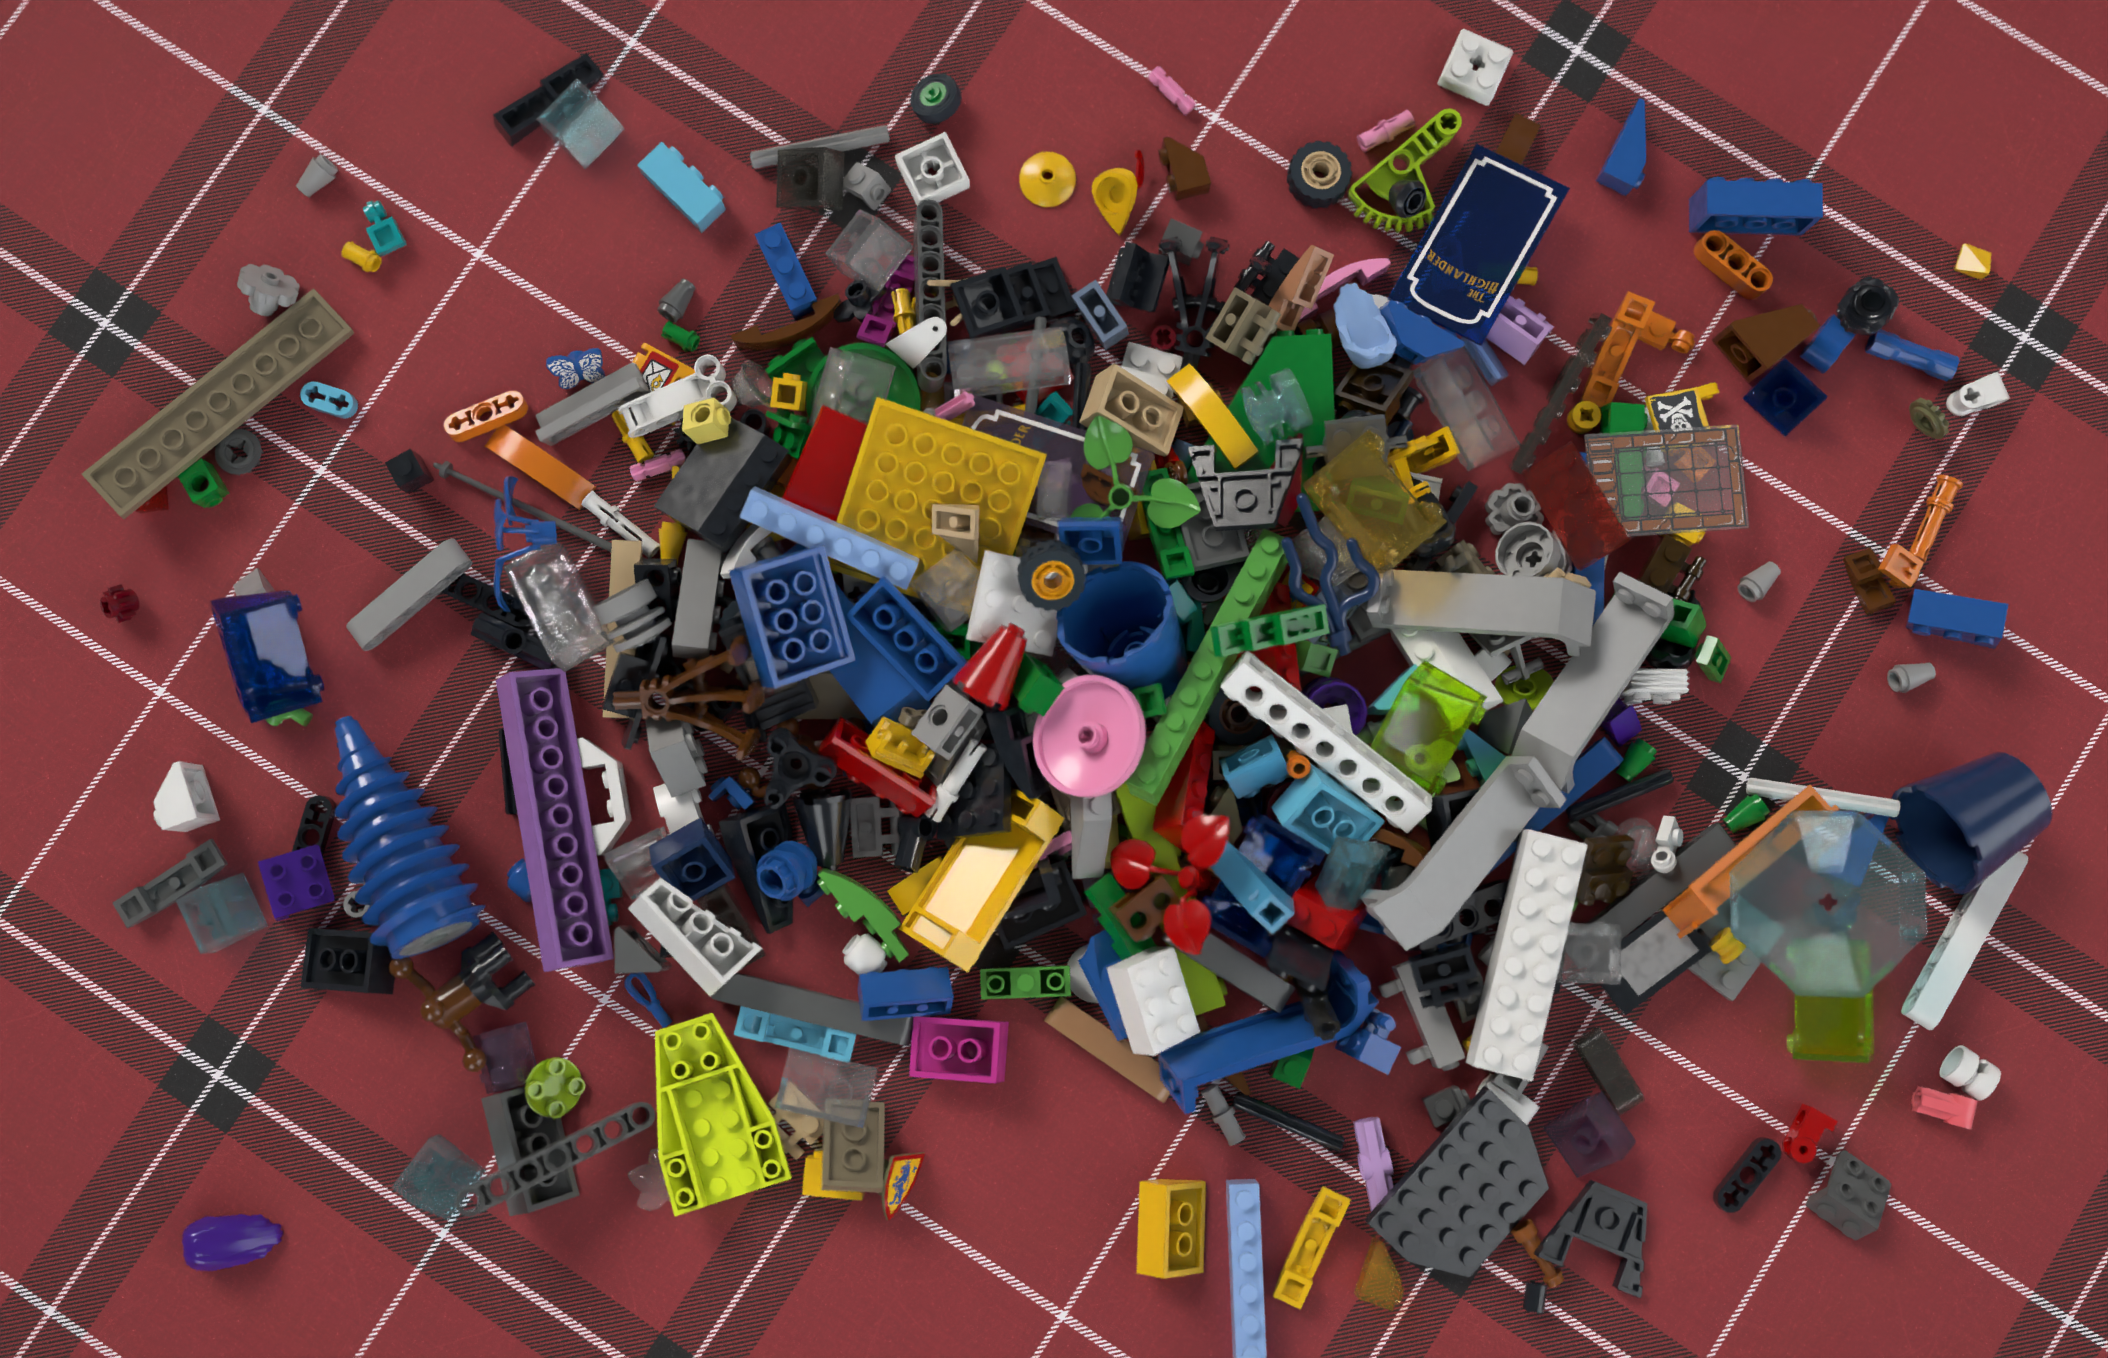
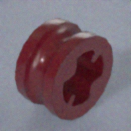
[1150,325,1176,352]

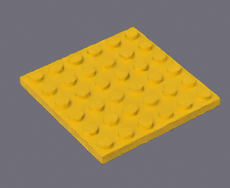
[827,397,1047,616]

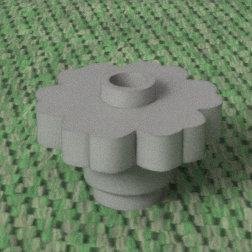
[237,264,300,316]
[1484,483,1544,535]

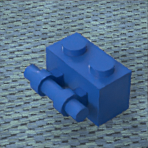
[1334,1008,1401,1075]

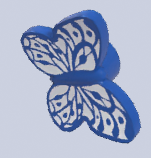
[546,348,606,389]

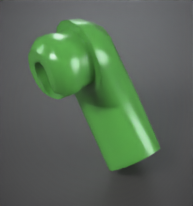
[266,702,313,726]

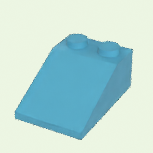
[1271,763,1385,865]

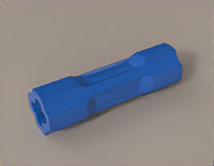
[1865,329,1960,381]

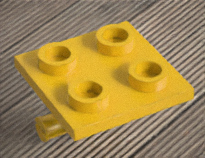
[1387,436,1440,504]

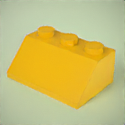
[1137,1179,1206,1279]

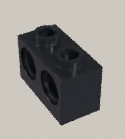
[634,559,682,622]

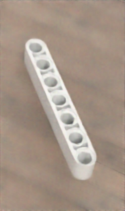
[1901,851,2028,1030]

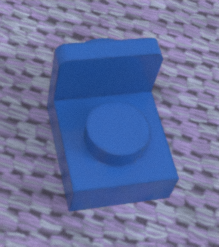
[708,776,757,811]

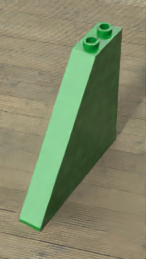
[1187,329,1338,512]

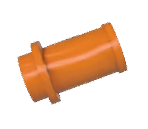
[1286,750,1311,779]

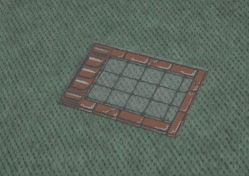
[1584,424,1749,539]

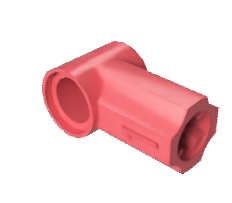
[1911,1086,1978,1130]

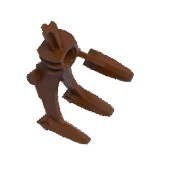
[613,635,765,761]

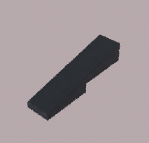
[493,53,604,147]

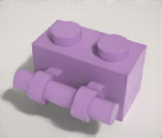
[1478,294,1554,365]

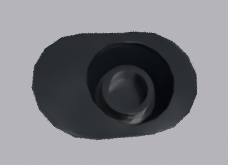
[1182,561,1246,604]

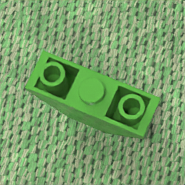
[980,966,1071,999]

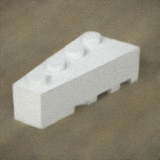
[628,878,762,997]

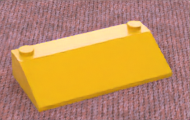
[899,787,1065,973]

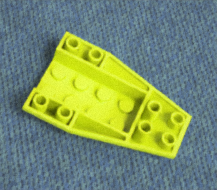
[655,1013,792,1216]

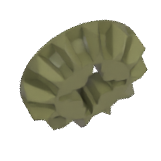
[1909,397,1950,439]

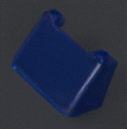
[210,590,325,723]
[1202,814,1326,958]

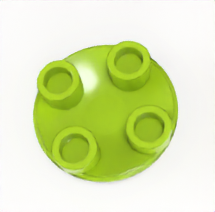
[525,1057,586,1119]

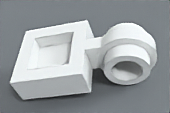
[1651,815,1683,873]

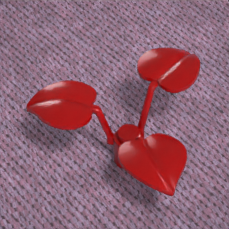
[1110,815,1230,955]

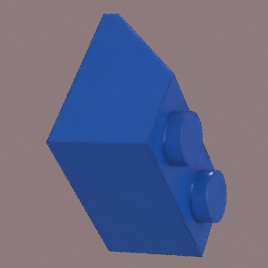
[1058,517,1123,565]

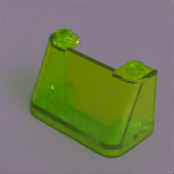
[1370,661,1487,795]
[1786,939,1874,1063]

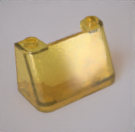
[1303,429,1446,574]

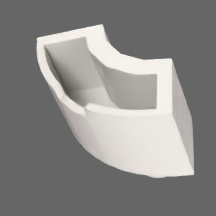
[653,784,715,836]

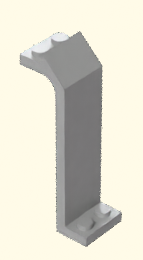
[1367,557,1596,657]
[1511,572,1674,794]
[1360,756,1567,951]

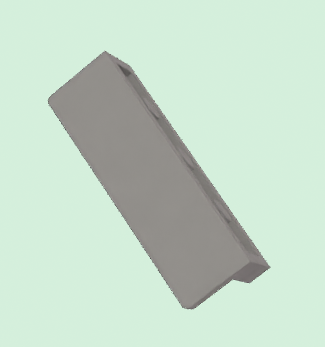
[535,362,650,446]

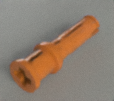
[1909,475,1963,562]

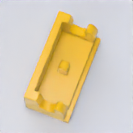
[866,716,935,779]

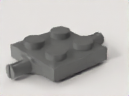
[1305,414,1407,481]

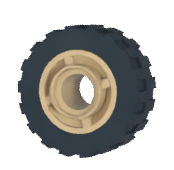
[1286,141,1352,209]

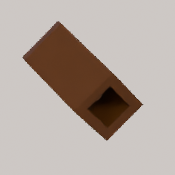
[1158,137,1211,201]

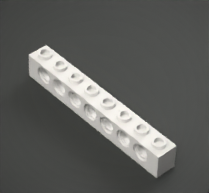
[1221,651,1432,833]

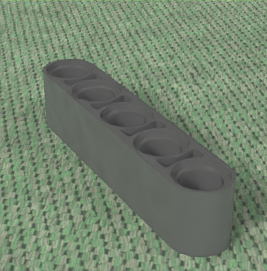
[1161,932,1295,1014]

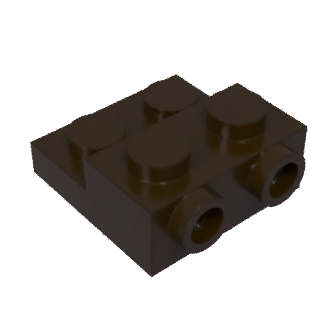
[1334,362,1413,425]
[1576,834,1635,906]

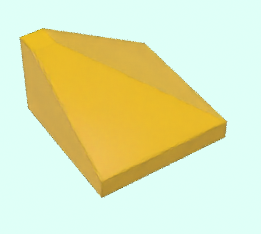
[1954,243,1991,280]

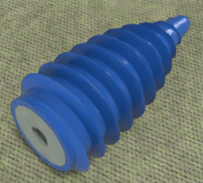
[335,716,486,959]

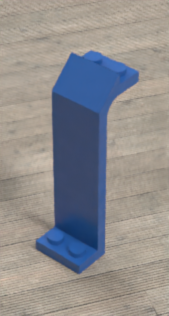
[783,543,932,728]
[1158,950,1379,1115]

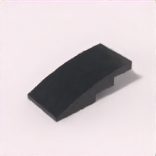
[950,257,1076,339]

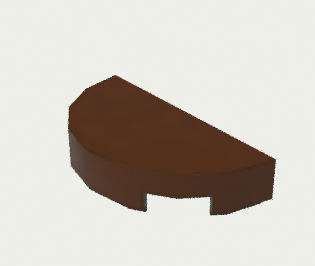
[1081,463,1137,507]

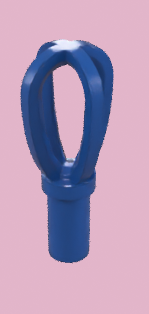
[624,973,673,1028]

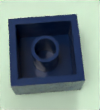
[649,817,735,901]

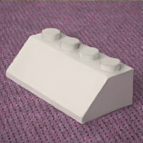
[1390,629,1503,731]

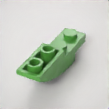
[817,867,909,962]

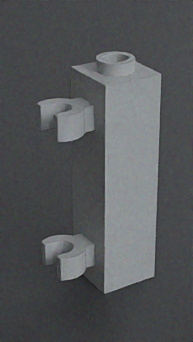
[1378,961,1466,1071]

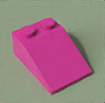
[909,1016,1009,1083]

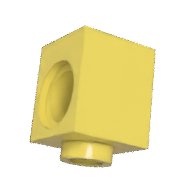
[682,398,731,444]

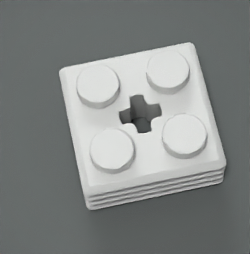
[1438,29,1513,106]
[895,133,970,206]
[1619,668,1689,705]

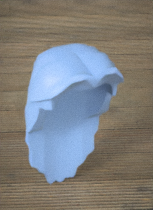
[1333,283,1397,369]

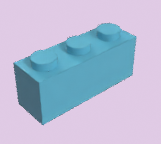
[637,142,726,233]

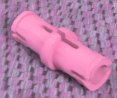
[1357,110,1415,152]

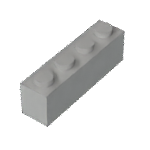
[672,539,728,660]

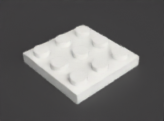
[966,550,1058,656]

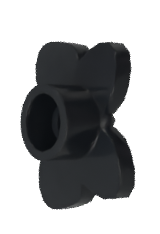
[833,276,887,323]

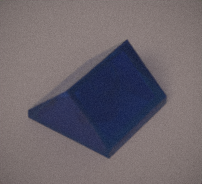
[1743,357,1828,436]

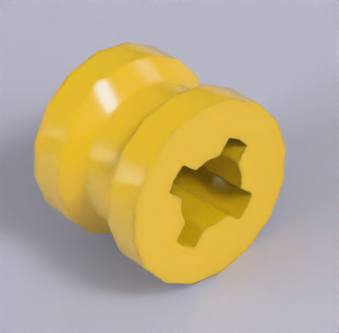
[1567,401,1601,434]
[1708,927,1746,964]

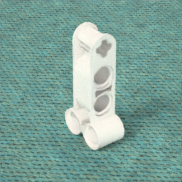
[618,354,737,438]

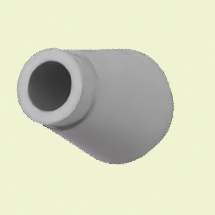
[296,154,339,197]
[1737,561,1781,602]
[1887,662,1936,693]

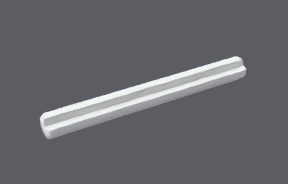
[1746,778,1900,817]

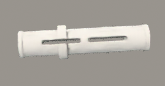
[581,491,660,559]
[924,738,987,822]

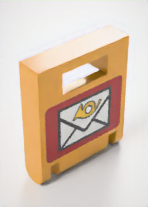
[632,343,695,425]

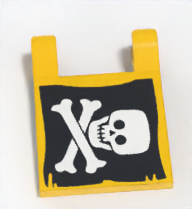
[1644,383,1730,452]

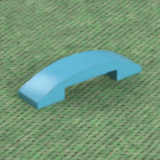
[734,1006,857,1063]

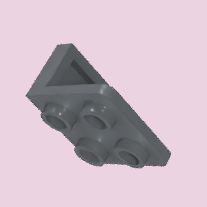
[1806,1150,1891,1241]

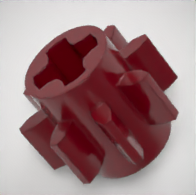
[100,584,139,623]

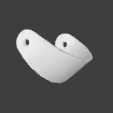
[885,317,947,368]

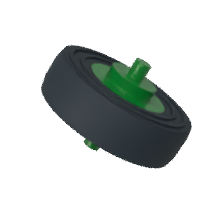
[910,73,961,124]

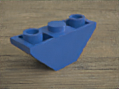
[1379,299,1465,365]

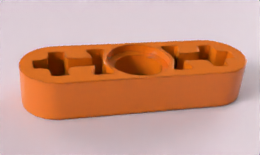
[444,391,528,442]

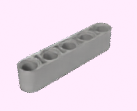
[346,538,472,651]

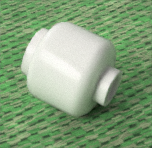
[842,934,887,975]

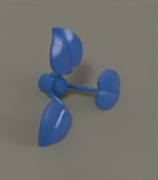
[494,476,557,612]

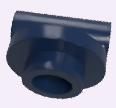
[1387,418,1414,450]
[797,875,825,907]

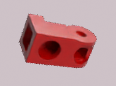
[1782,1103,1838,1163]

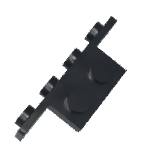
[602,633,669,750]

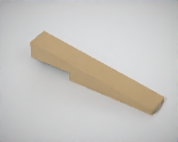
[603,540,643,718]

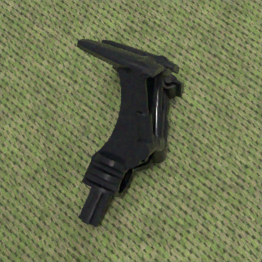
[1158,236,1272,371]

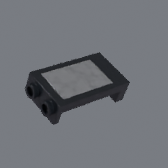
[1586,910,1713,1015]

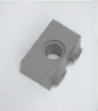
[911,685,984,760]

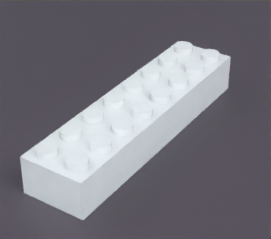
[1466,829,1588,1081]

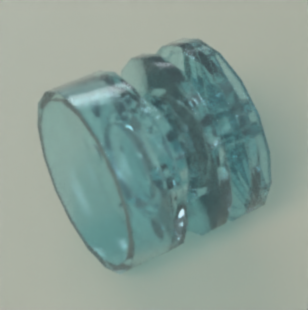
[1241,368,1313,445]

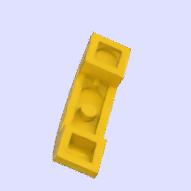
[1166,363,1259,470]
[1273,1186,1351,1310]

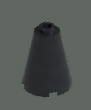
[793,788,852,870]

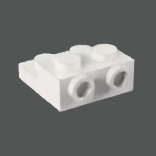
[1121,342,1183,399]

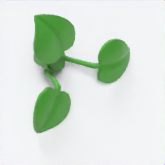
[1070,416,1200,528]

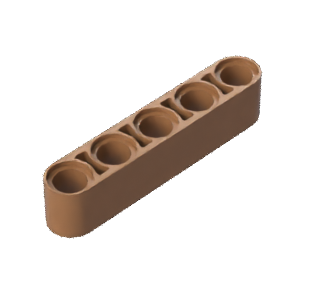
[1044,996,1170,1103]

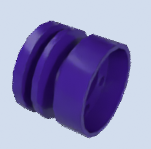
[1301,677,1367,736]

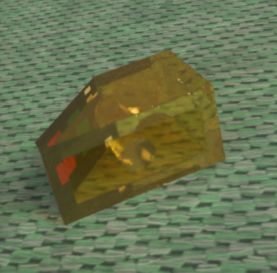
[1354,1236,1404,1311]

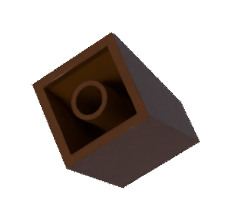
[1712,304,1821,383]

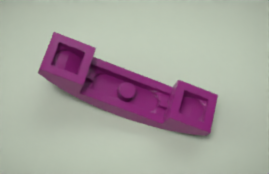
[857,251,915,347]

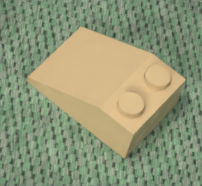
[1079,363,1184,457]

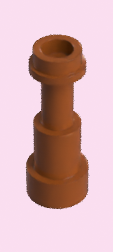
[1511,1219,1564,1288]

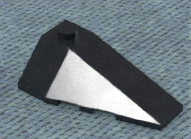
[718,802,793,934]

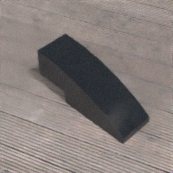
[986,705,1050,799]

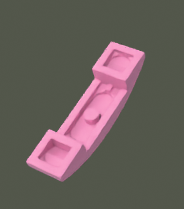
[1298,258,1391,322]

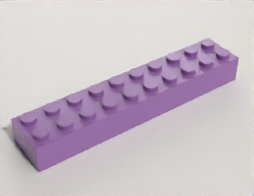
[496,668,614,972]

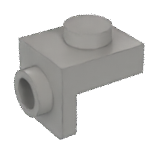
[840,162,891,210]

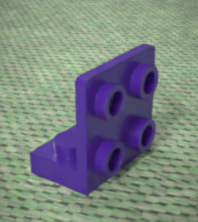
[258,845,335,921]

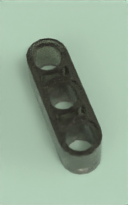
[1572,1026,1645,1116]

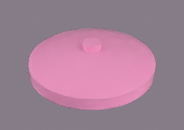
[1033,675,1146,798]

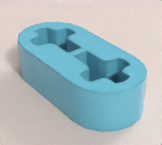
[300,381,358,419]

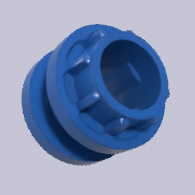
[757,841,817,901]

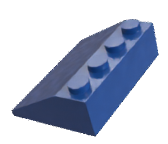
[729,545,856,689]

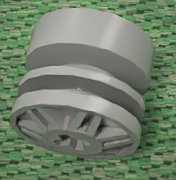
[1495,522,1572,577]
[592,579,672,653]

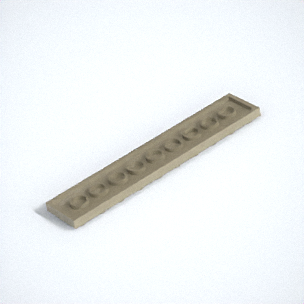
[81,288,354,519]

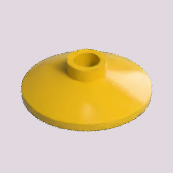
[1019,152,1076,207]

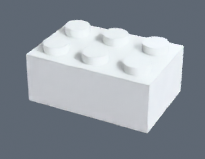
[1106,947,1200,1055]

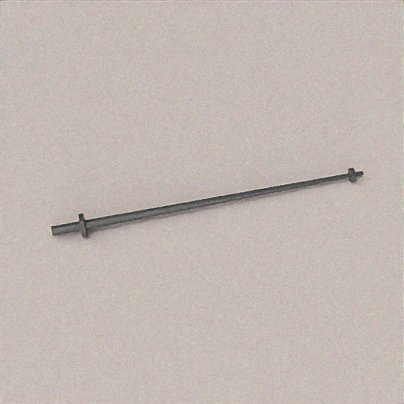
[433,461,735,608]

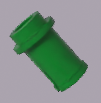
[661,321,700,352]

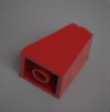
[1286,870,1368,951]

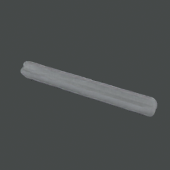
[750,125,890,169]

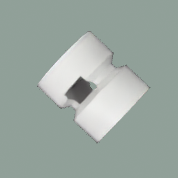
[1940,1045,2001,1101]

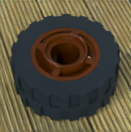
[1204,687,1268,745]

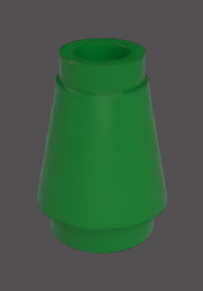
[1616,737,1658,782]
[1722,793,1770,834]

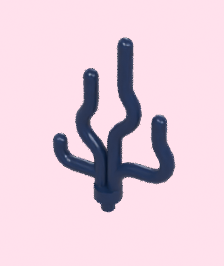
[1281,493,1380,656]

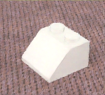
[153,761,220,832]

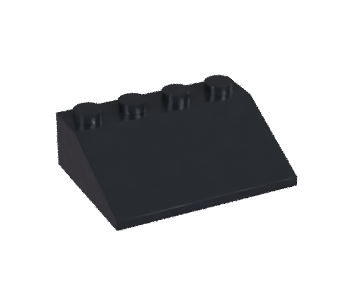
[654,418,792,554]

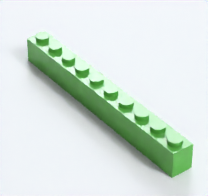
[1126,529,1288,806]

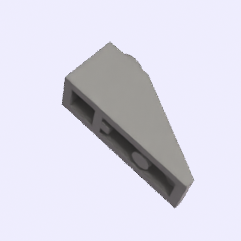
[1070,792,1112,879]

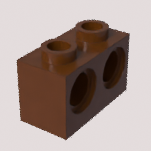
[1108,873,1181,942]

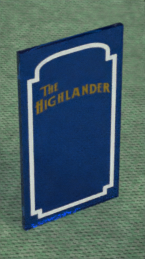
[1388,144,1570,346]

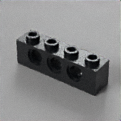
[1408,879,1509,954]

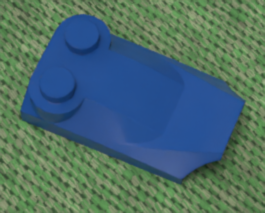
[1078,930,1128,1041]

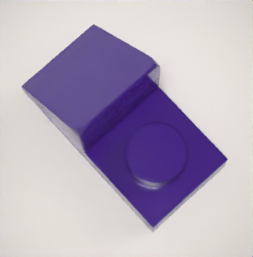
[1600,698,1642,748]

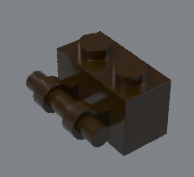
[1636,534,1707,602]

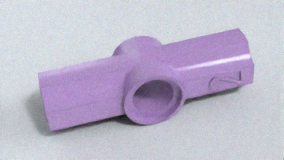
[1353,1117,1393,1211]

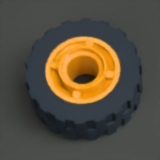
[1017,540,1086,611]

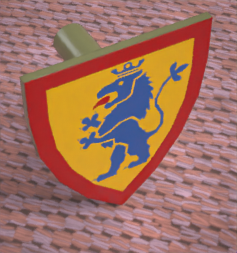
[878,1152,925,1221]

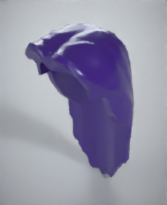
[182,1214,284,1271]

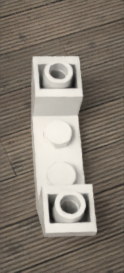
[577,738,632,856]

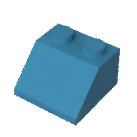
[1219,734,1288,799]

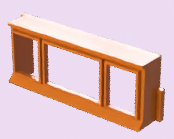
[1662,784,1839,939]

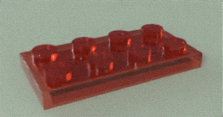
[1521,441,1632,571]

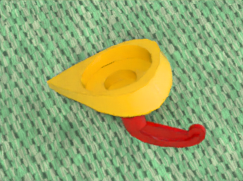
[1092,150,1145,235]

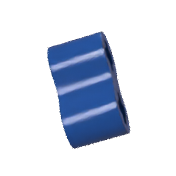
[1799,314,1856,374]

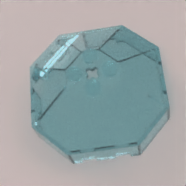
[1730,811,1927,997]

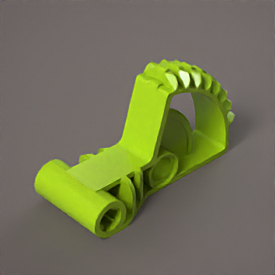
[1348,108,1462,233]

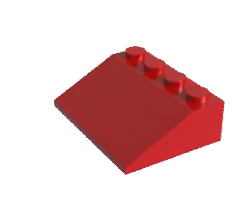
[782,405,868,522]

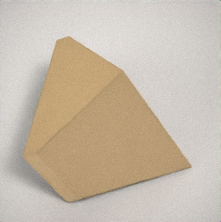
[932,504,979,563]

